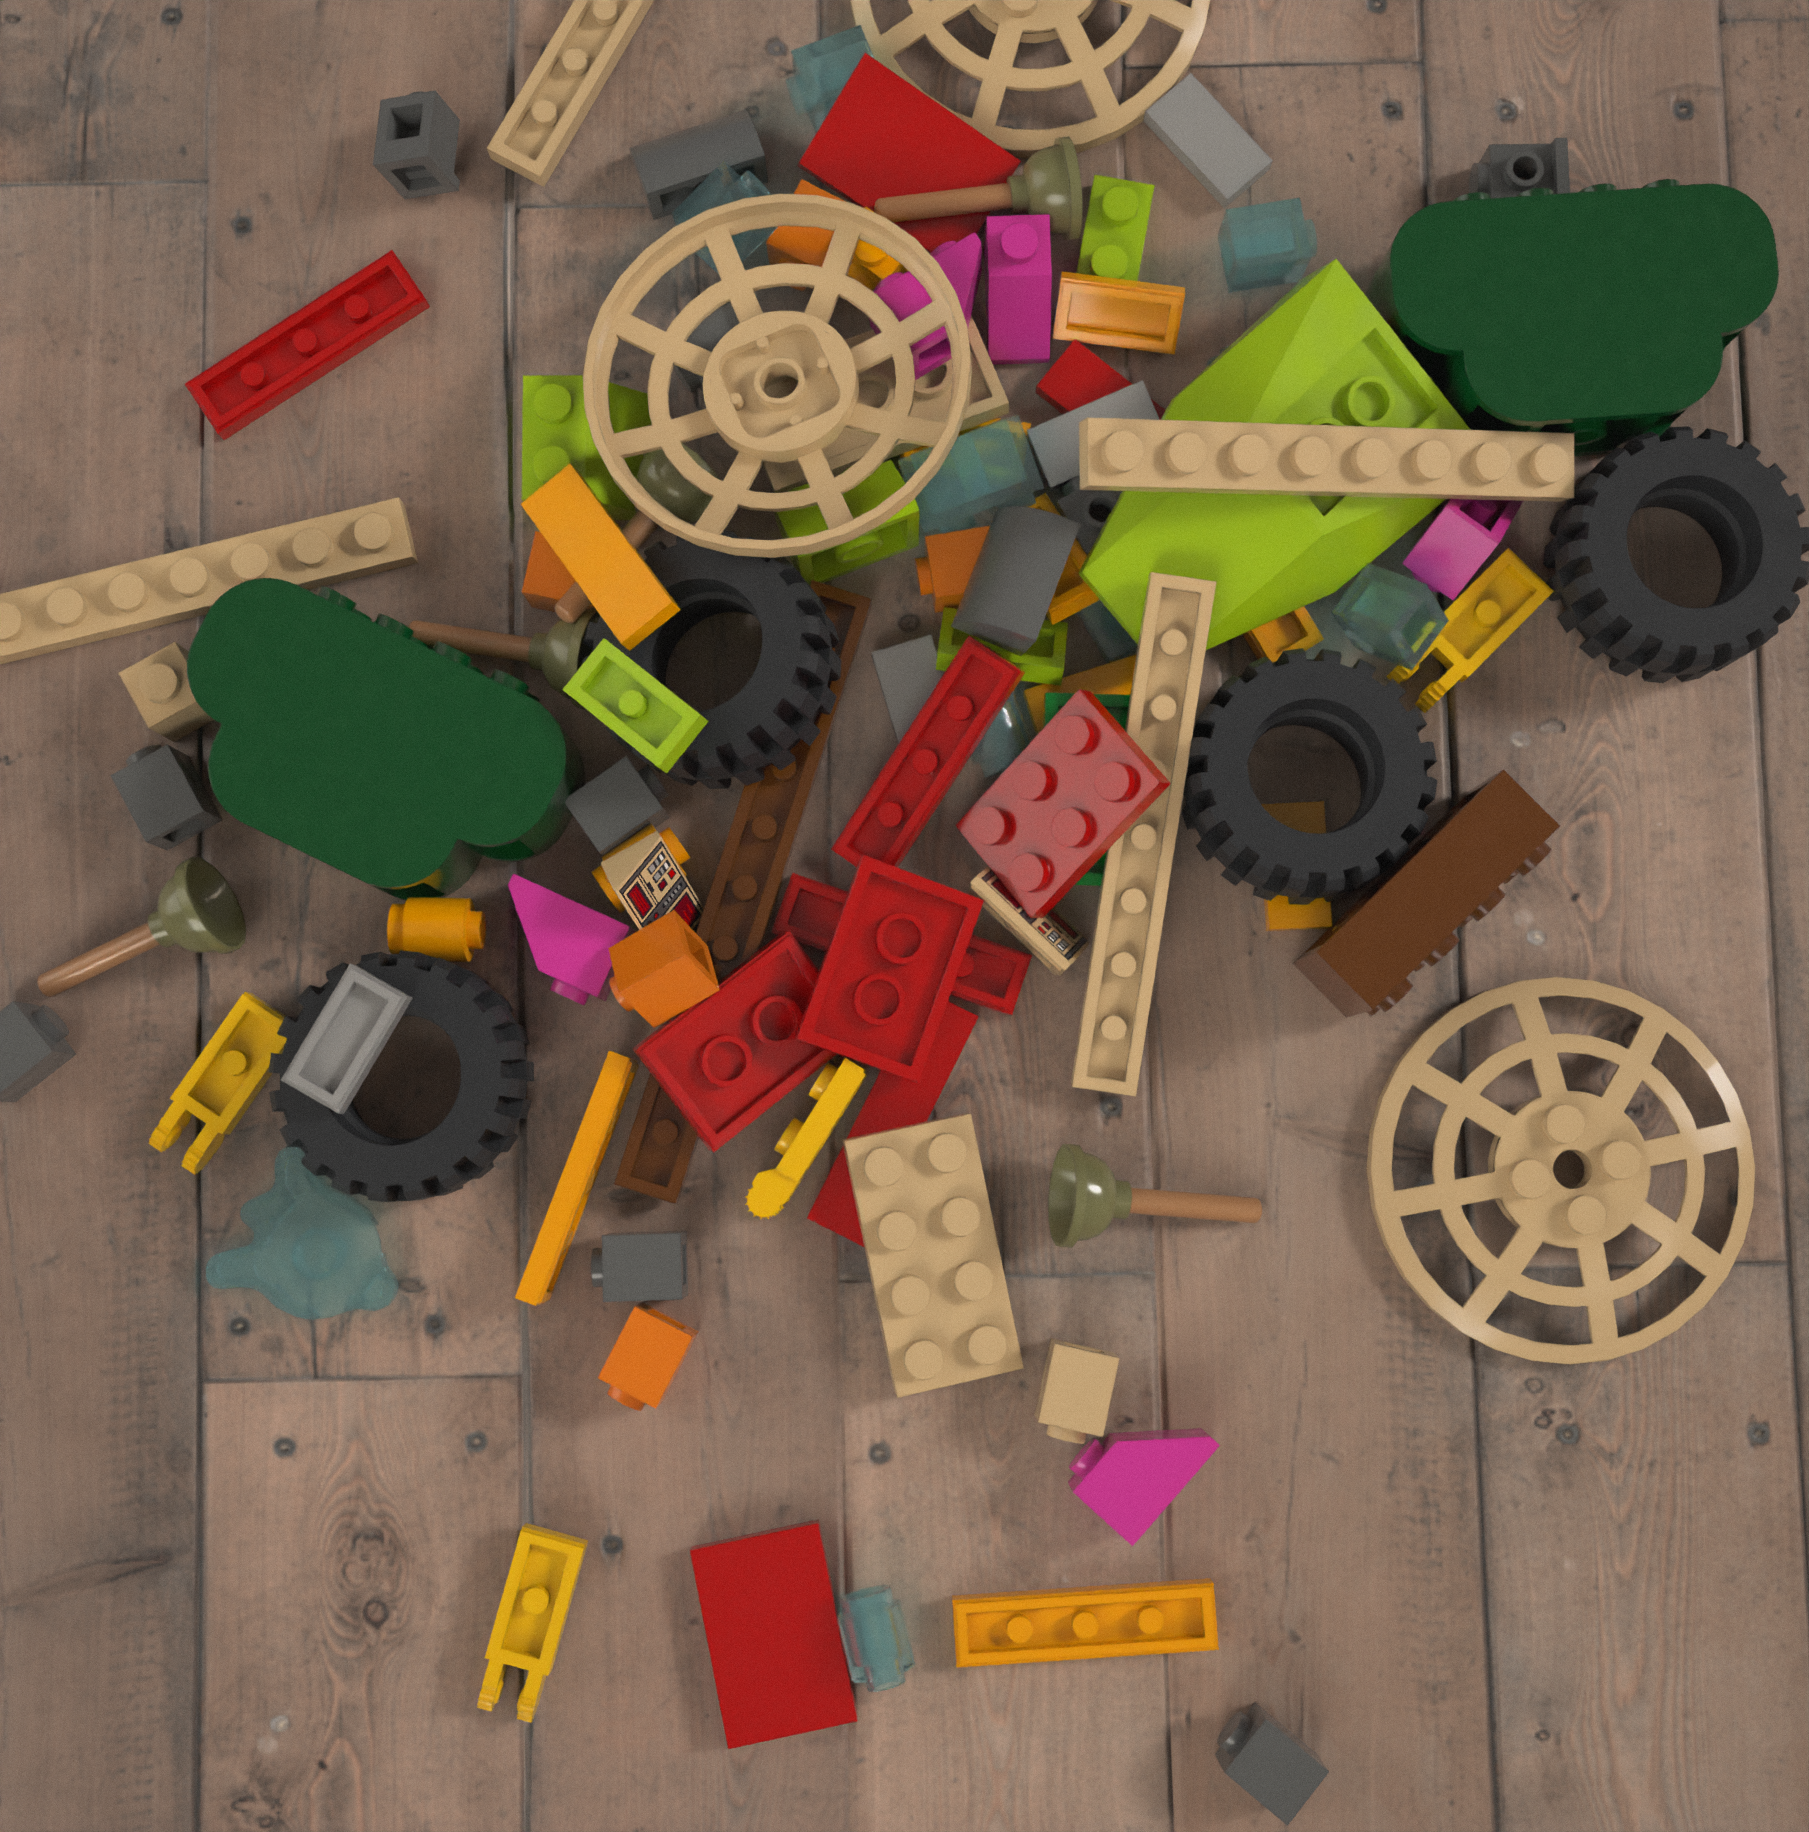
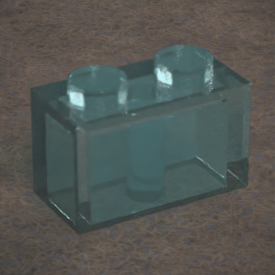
[898,413,1044,534]

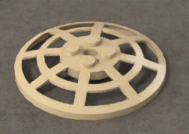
[850,0,1210,158]
[583,194,972,558]
[1367,977,1755,1364]

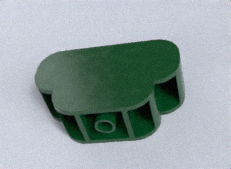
[1365,179,1779,456]
[187,578,585,901]

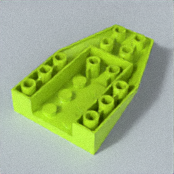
[1078,259,1471,650]

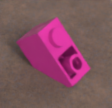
[869,232,982,380]

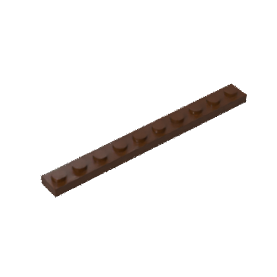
[614,580,872,1204]

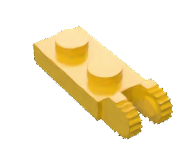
[1386,548,1554,713]
[149,991,287,1175]
[745,1058,867,1219]
[477,1523,588,1723]

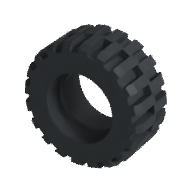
[1543,426,1809,683]
[582,530,841,789]
[1181,648,1437,905]
[269,950,534,1202]

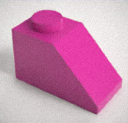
[984,215,1052,365]
[1402,499,1524,600]
[508,874,636,1006]
[1068,1428,1220,1547]

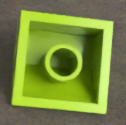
[521,375,652,520]
[774,460,920,586]

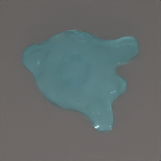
[206,1146,398,1320]

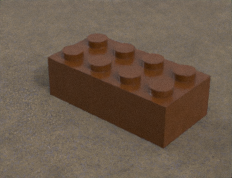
[1293,769,1560,1018]

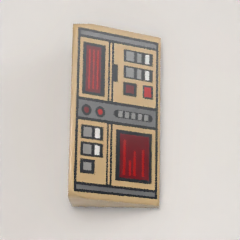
[601,831,704,933]
[968,866,1089,976]

